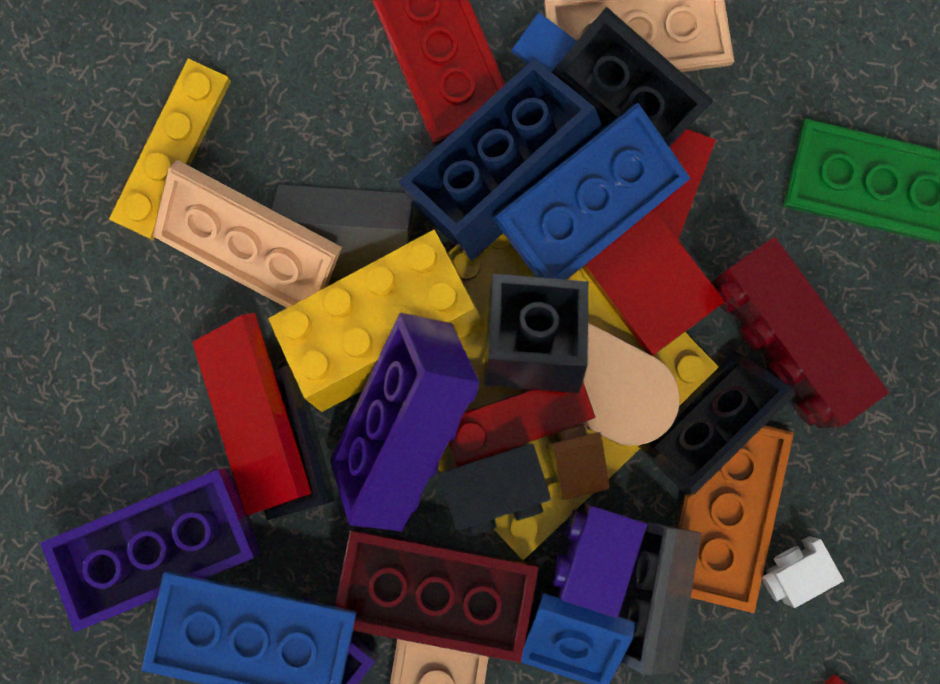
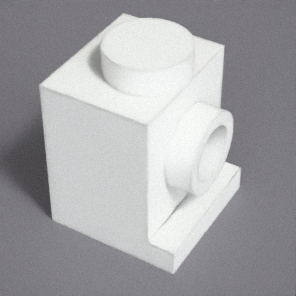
[762,536,844,608]

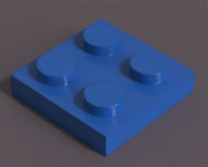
[521,593,635,684]

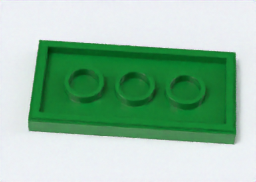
[783,118,940,245]

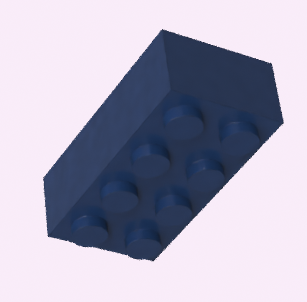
[399,59,603,261]

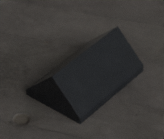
[552,7,713,147]
[638,350,796,498]
[264,366,336,520]

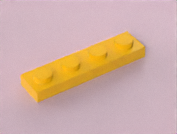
[109,59,231,240]

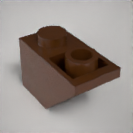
[546,425,610,500]

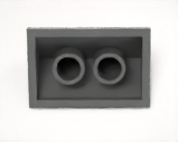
[271,185,413,279]
[618,519,702,676]

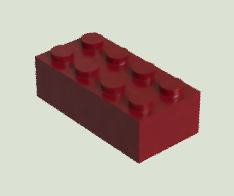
[711,236,890,429]
[335,528,539,663]

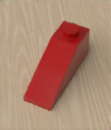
[449,381,596,467]

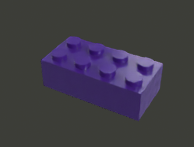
[330,313,480,531]
[40,468,262,633]

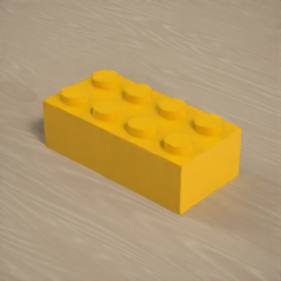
[268,230,485,412]

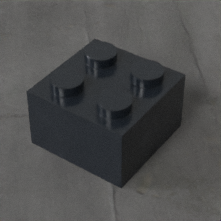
[484,274,589,393]
[439,443,552,536]

